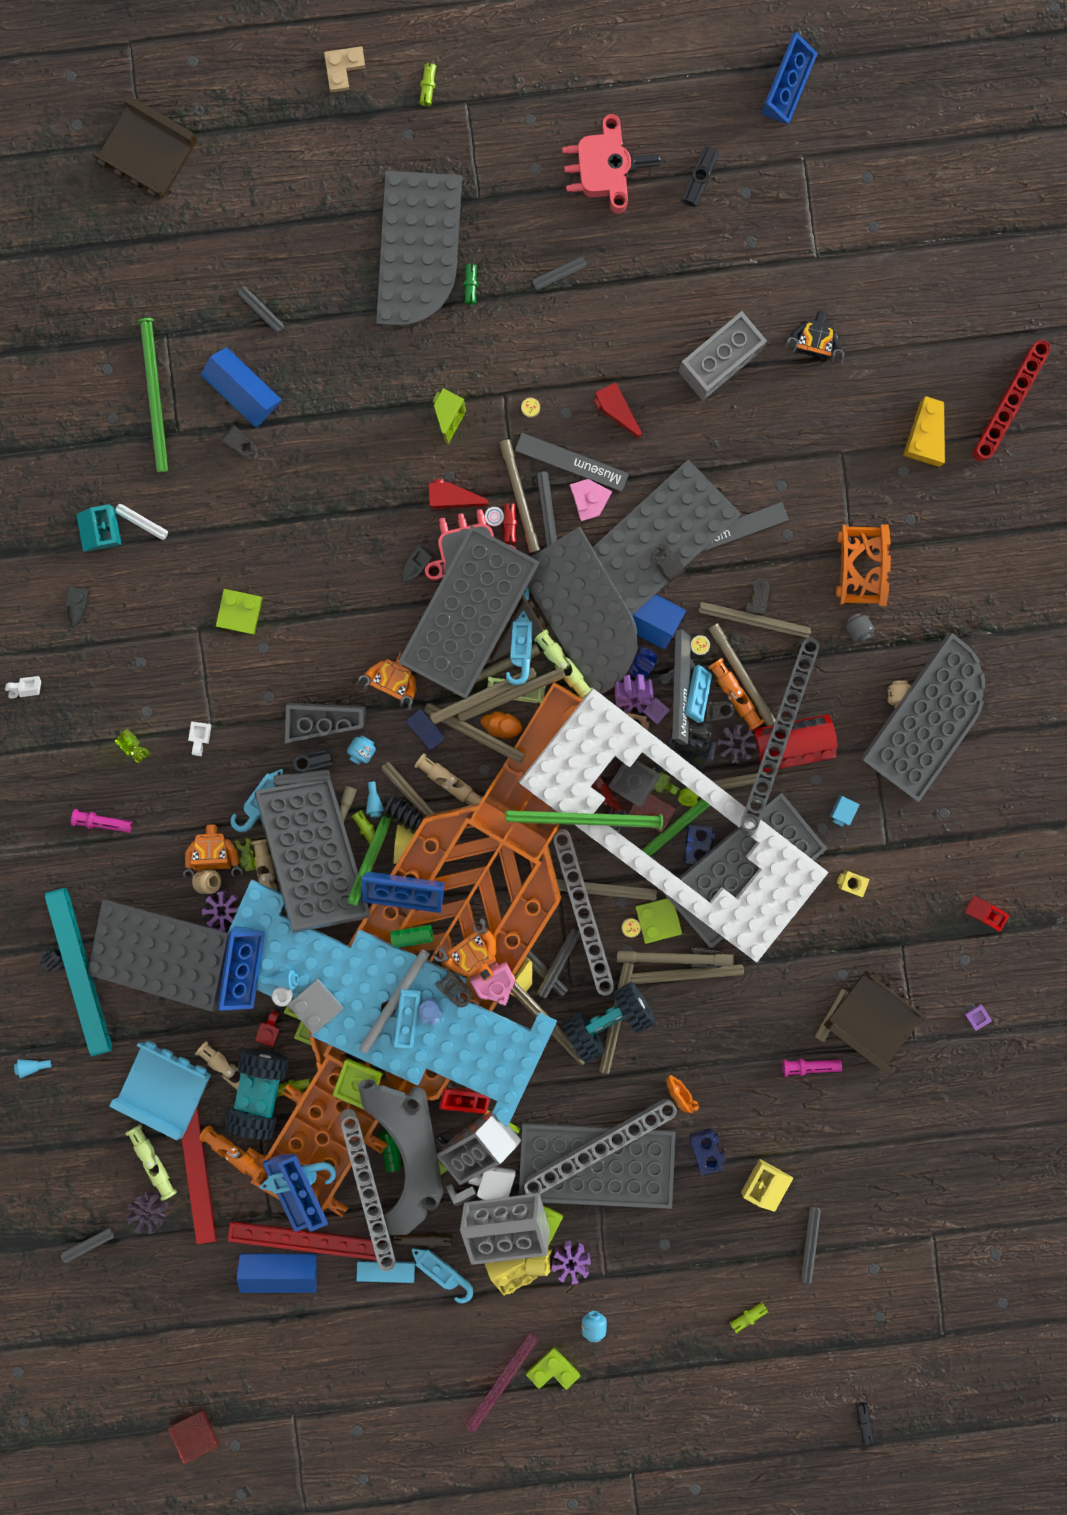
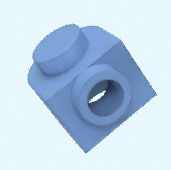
[419,998,443,1025]

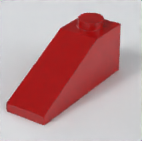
[593,382,642,439]
[429,479,488,509]
[439,1088,490,1114]

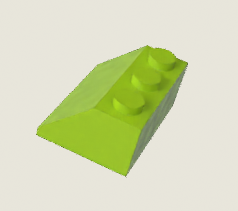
[433,388,466,444]

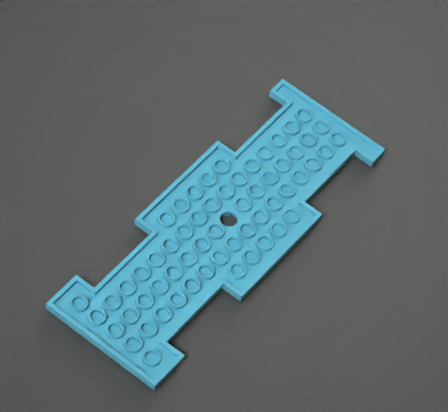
[228,880,557,1127]

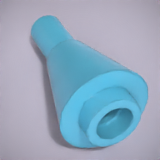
[366,782,385,818]
[261,970,298,990]
[14,1059,52,1078]

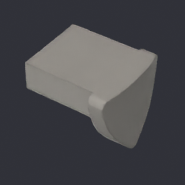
[446,1184,477,1206]

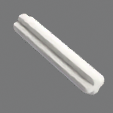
[115,504,168,540]

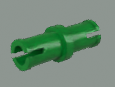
[463,264,478,305]

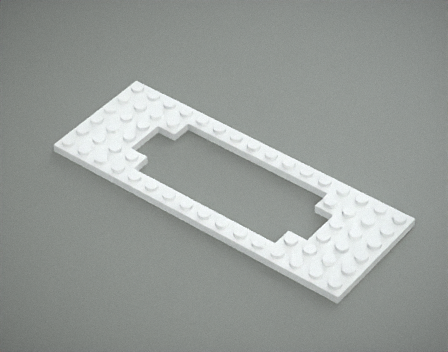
[519,688,829,962]

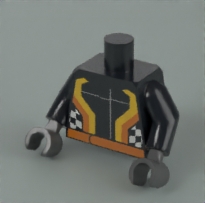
[784,311,844,363]

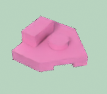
[570,479,612,522]
[470,962,515,1005]

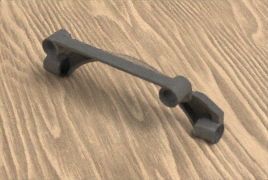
[358,1079,444,1235]

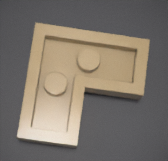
[324,46,366,93]

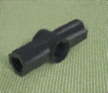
[681,146,719,207]

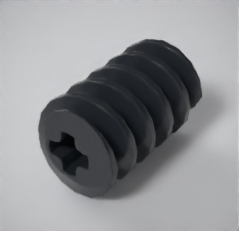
[384,794,428,834]

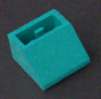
[76,504,122,552]

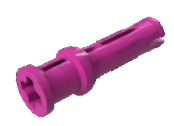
[71,809,132,833]
[782,1059,842,1077]

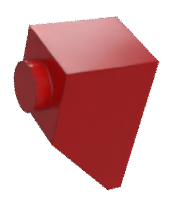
[965,896,1009,932]

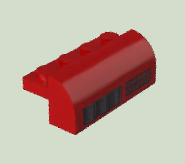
[754,714,838,772]

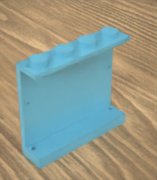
[109,1040,211,1140]

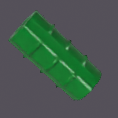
[390,925,433,948]
[378,1130,402,1172]

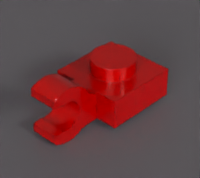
[255,1011,280,1047]

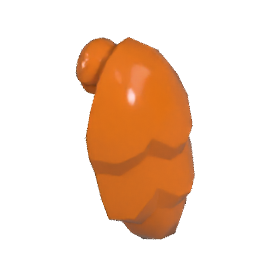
[480,711,523,739]
[666,1075,699,1114]

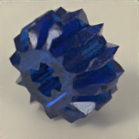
[628,647,657,679]

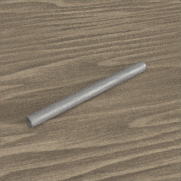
[359,950,430,1053]

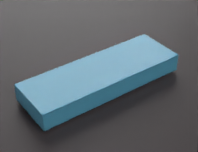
[685,665,712,723]
[393,989,421,1049]
[357,1260,415,1283]

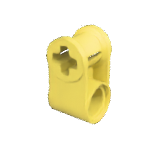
[525,1249,553,1276]

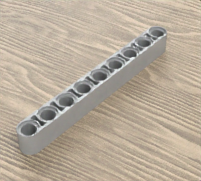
[554,829,614,996]
[524,1099,677,1195]
[340,1109,396,1271]

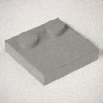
[288,978,344,1035]

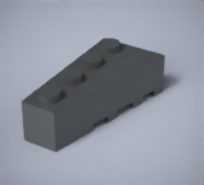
[285,703,366,743]

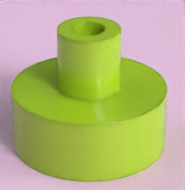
[678,787,698,806]

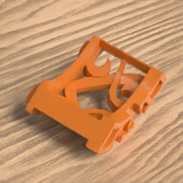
[836,524,891,606]

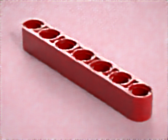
[973,340,1051,462]

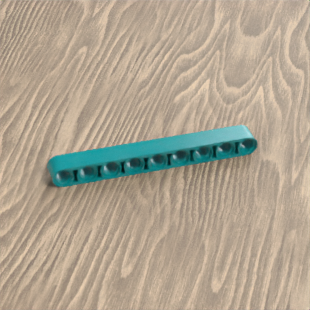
[45,887,112,1056]

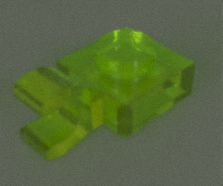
[115,729,150,763]
[652,767,679,795]
[235,837,256,871]

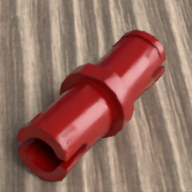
[503,504,517,544]

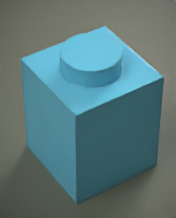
[829,796,860,827]

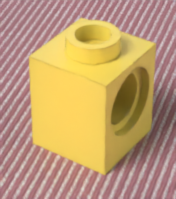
[837,870,870,897]

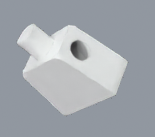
[468,1167,516,1200]

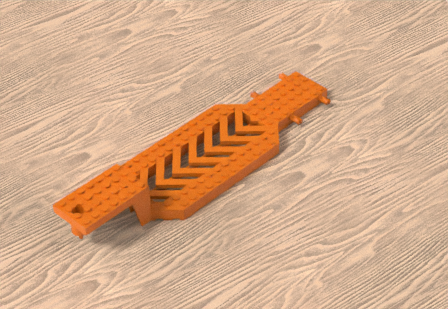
[246,682,583,1217]

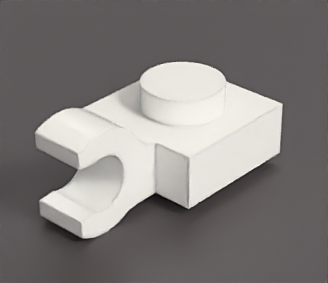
[5,676,41,698]
[188,722,211,756]

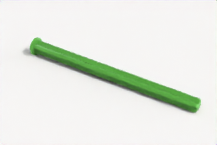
[138,318,168,473]
[505,811,663,830]

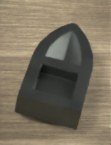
[403,545,435,582]
[66,587,90,627]

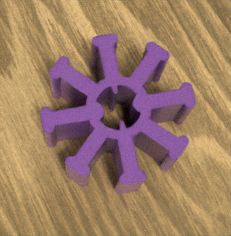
[615,674,654,713]
[202,890,239,931]
[552,1241,591,1284]

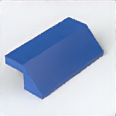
[633,595,686,650]
[263,1154,328,1232]

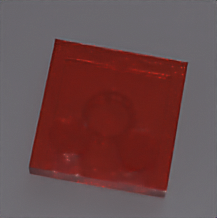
[168,1410,220,1465]

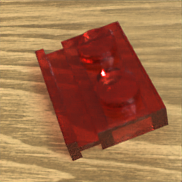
[592,775,622,813]
[629,794,676,833]

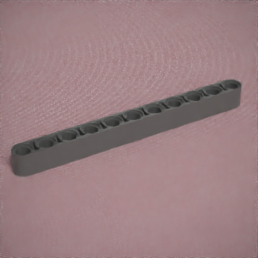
[740,638,819,836]

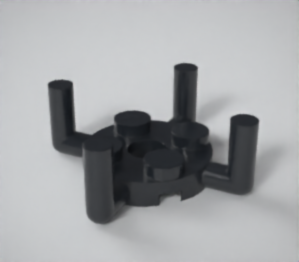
[655,728,717,775]

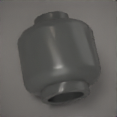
[846,613,875,643]

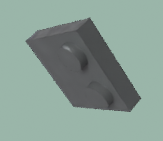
[608,760,661,808]

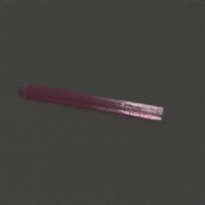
[467,1333,538,1432]

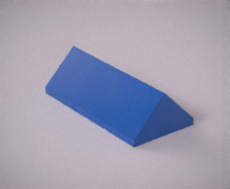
[761,32,818,124]
[200,347,282,428]
[362,872,445,913]
[217,926,265,1010]
[237,1253,317,1293]

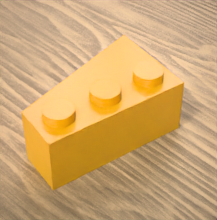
[903,396,945,467]

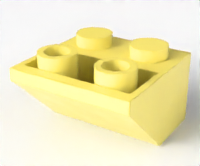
[741,1159,793,1212]
[485,1258,538,1296]

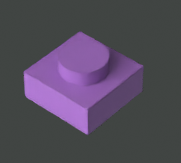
[643,697,670,724]
[964,1004,992,1031]

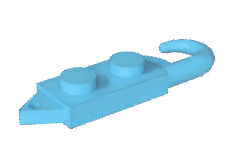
[506,611,533,685]
[231,769,283,832]
[259,1162,336,1194]
[412,1248,473,1303]

